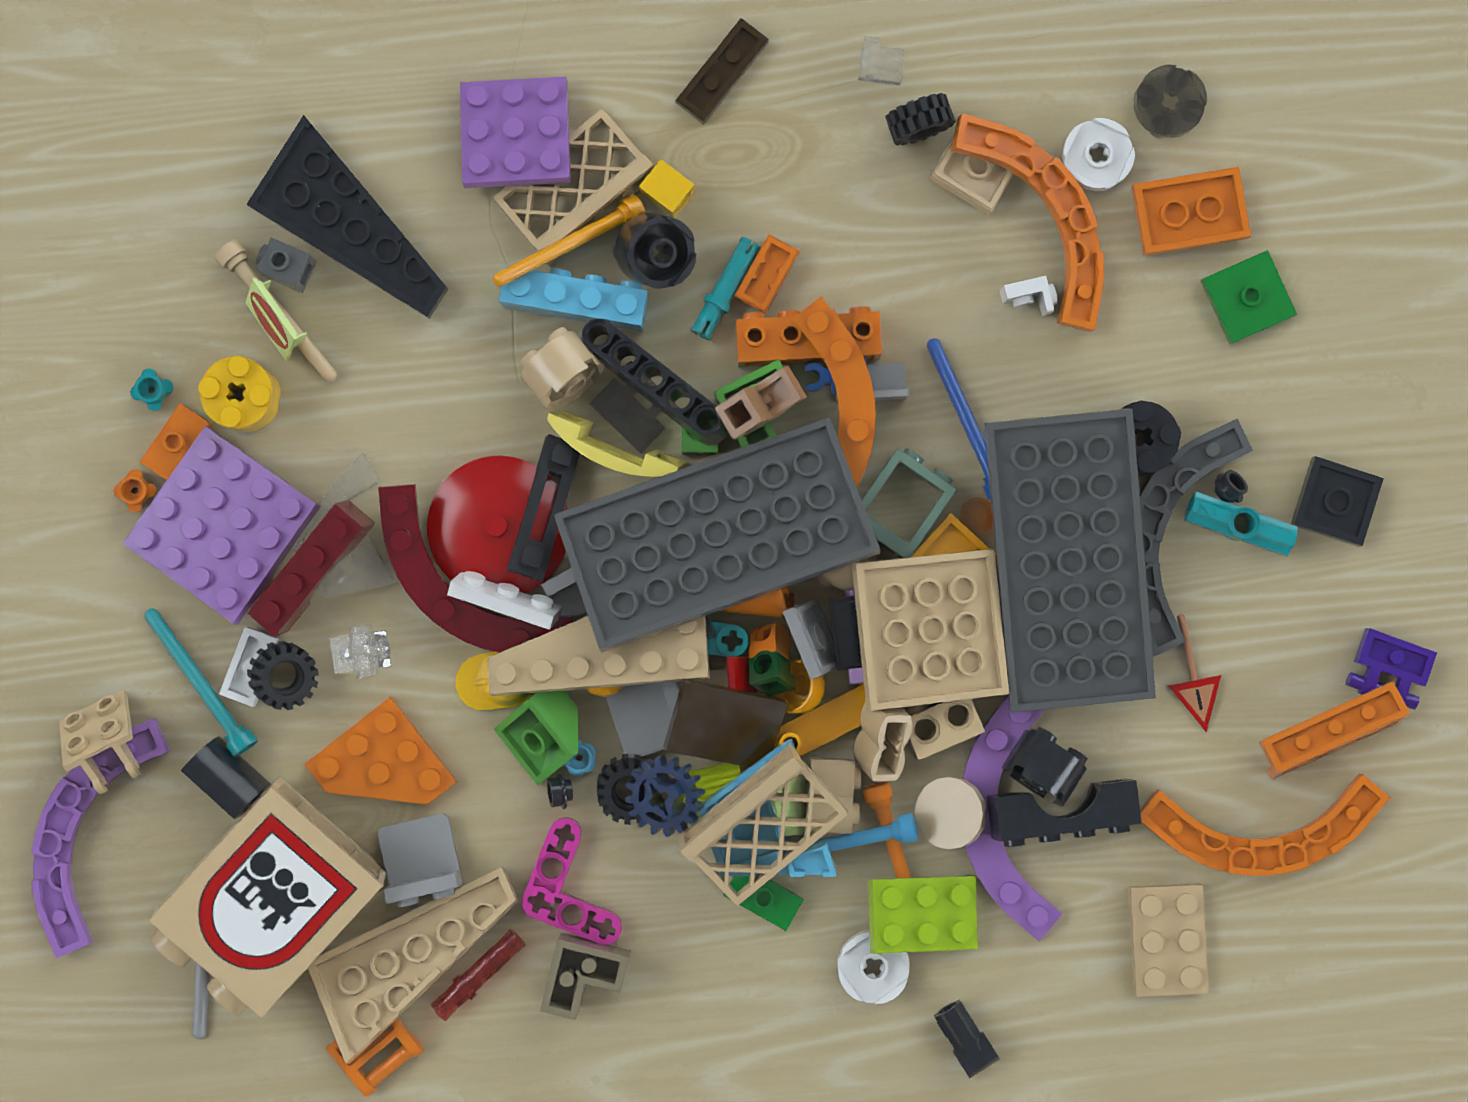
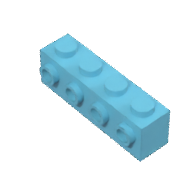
[499,266,649,332]

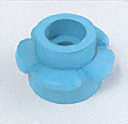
[563,740,597,776]

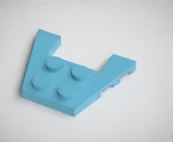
[699,739,837,877]

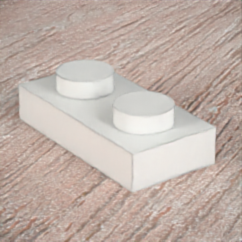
[219,627,282,707]

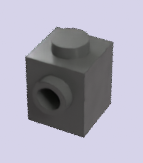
[256,237,317,293]

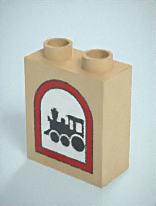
[148,776,386,1018]

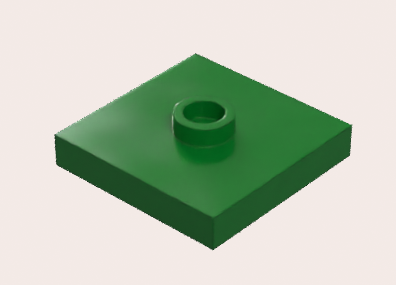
[1200,250,1297,345]

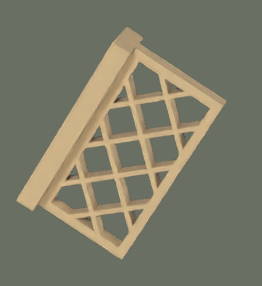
[493,108,654,266]
[678,744,849,906]

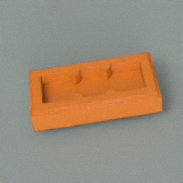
[734,234,800,315]
[139,403,212,480]

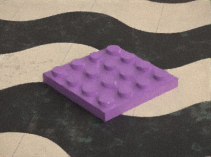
[122,426,320,625]

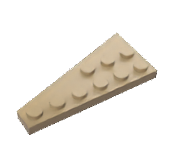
[488,616,709,696]

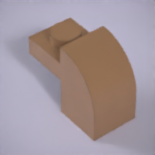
[715,366,807,440]

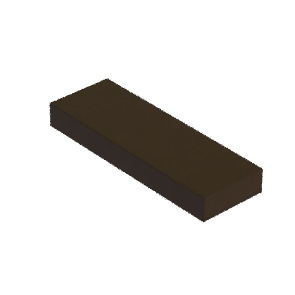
[676,18,769,125]

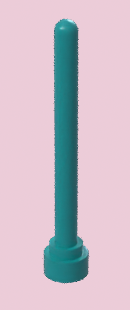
[145,608,259,757]

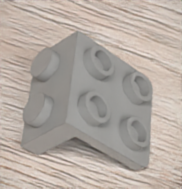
[606,681,682,758]
[378,813,463,908]

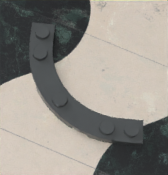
[1140,419,1253,657]

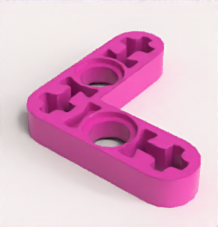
[522,817,623,945]

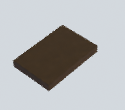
[663,678,788,767]

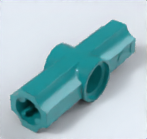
[1184,491,1298,557]

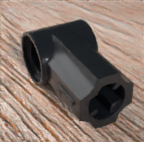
[934,999,1000,1078]

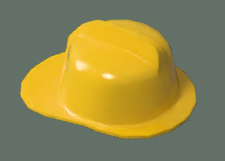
[455,652,536,710]

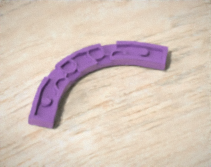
[962,696,1062,942]
[32,718,170,958]

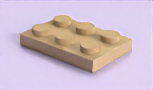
[1128,883,1209,997]

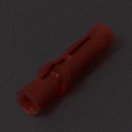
[430,928,526,1021]

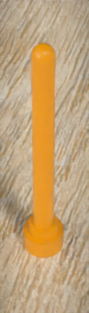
[492,194,646,287]

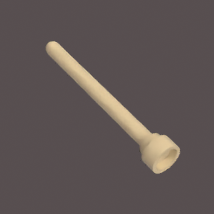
[214,239,337,382]

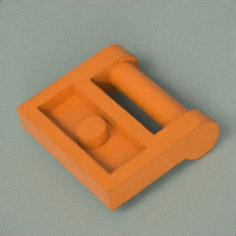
[326,1017,425,1097]

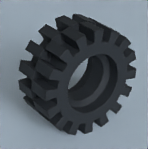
[885,93,955,146]
[247,641,319,710]
[597,754,662,825]

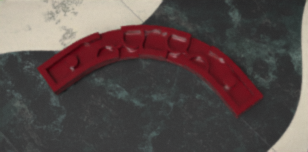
[378,484,573,653]

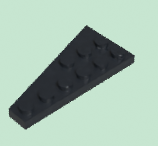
[246,115,448,319]

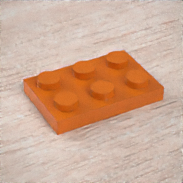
[1131,167,1251,256]

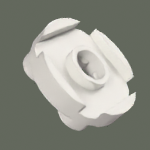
[1062,118,1135,191]
[837,930,910,1004]

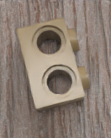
[904,699,985,760]

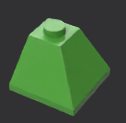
[494,691,578,785]

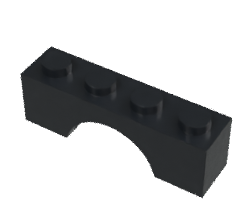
[987,778,1142,847]

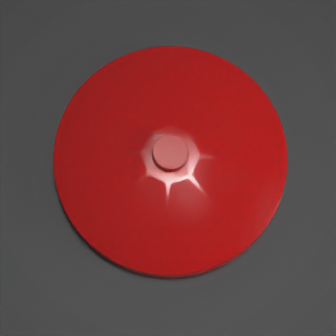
[427,456,568,594]

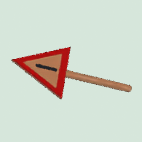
[1168,614,1222,732]

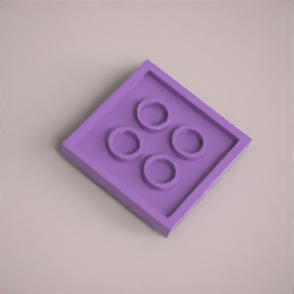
[460,76,571,188]

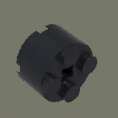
[613,213,697,289]
[1121,400,1181,476]
[1001,727,1088,807]

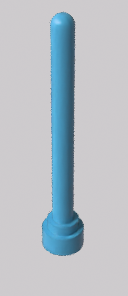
[811,812,919,852]

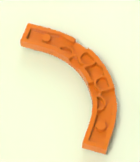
[951,113,1104,332]
[793,296,876,487]
[1140,773,1391,876]

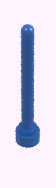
[927,338,991,500]

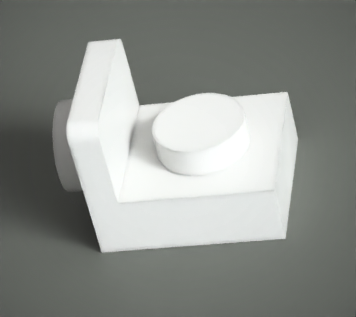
[999,276,1057,316]

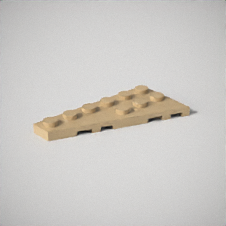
[308,867,519,1064]

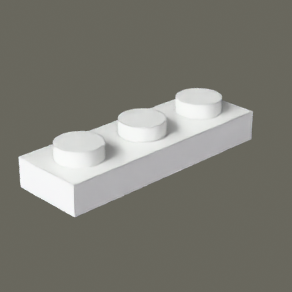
[447,571,562,630]

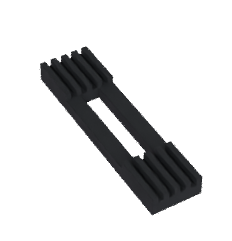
[506,434,580,582]

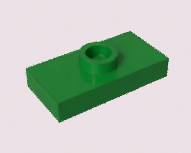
[723,876,804,931]

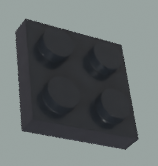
[1291,456,1384,547]

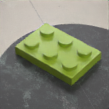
[868,875,978,954]

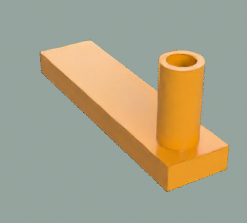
[774,684,866,756]

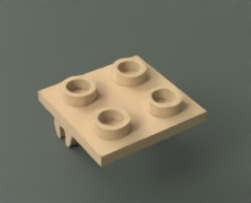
[59,689,141,794]

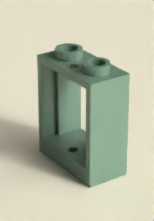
[862,448,957,559]

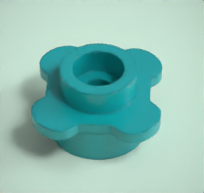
[130,369,174,411]

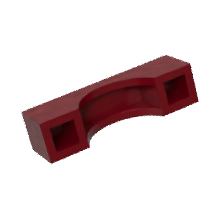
[247,500,375,637]

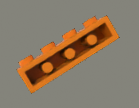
[736,306,882,367]

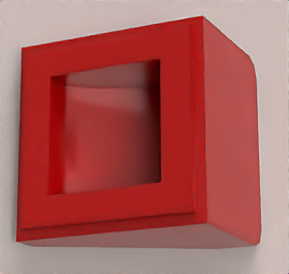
[725,656,757,693]

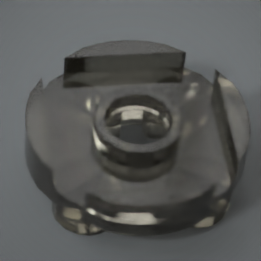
[1133,64,1207,138]

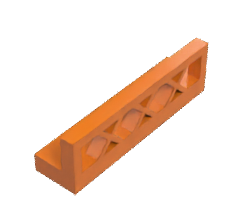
[1259,681,1411,780]

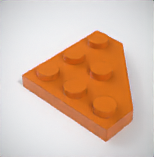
[304,697,457,805]

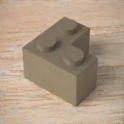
[540,933,631,1020]

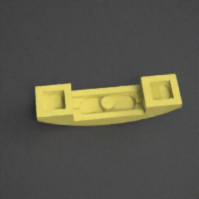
[547,409,689,477]

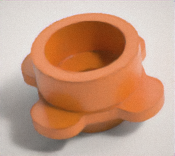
[113,469,157,512]

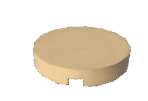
[915,777,986,850]

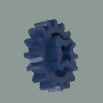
[625,755,705,837]

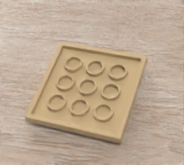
[851,549,1009,711]

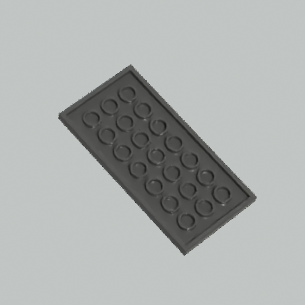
[984,408,1156,713]
[554,417,880,653]

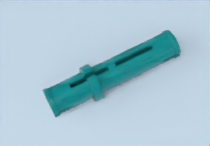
[690,237,761,341]

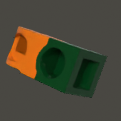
[749,622,796,696]

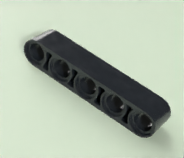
[582,319,727,445]

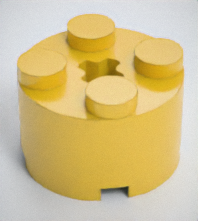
[198,356,281,432]

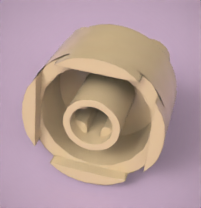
[520,327,604,412]

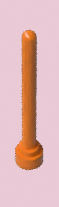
[862,781,911,878]

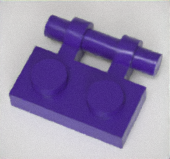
[1346,628,1437,710]

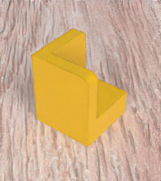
[639,160,695,218]

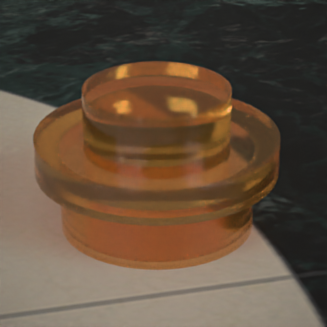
[959,497,993,533]

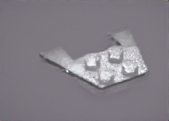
[293,453,400,599]

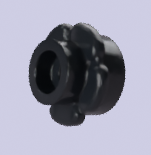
[1214,470,1248,503]
[547,774,573,809]

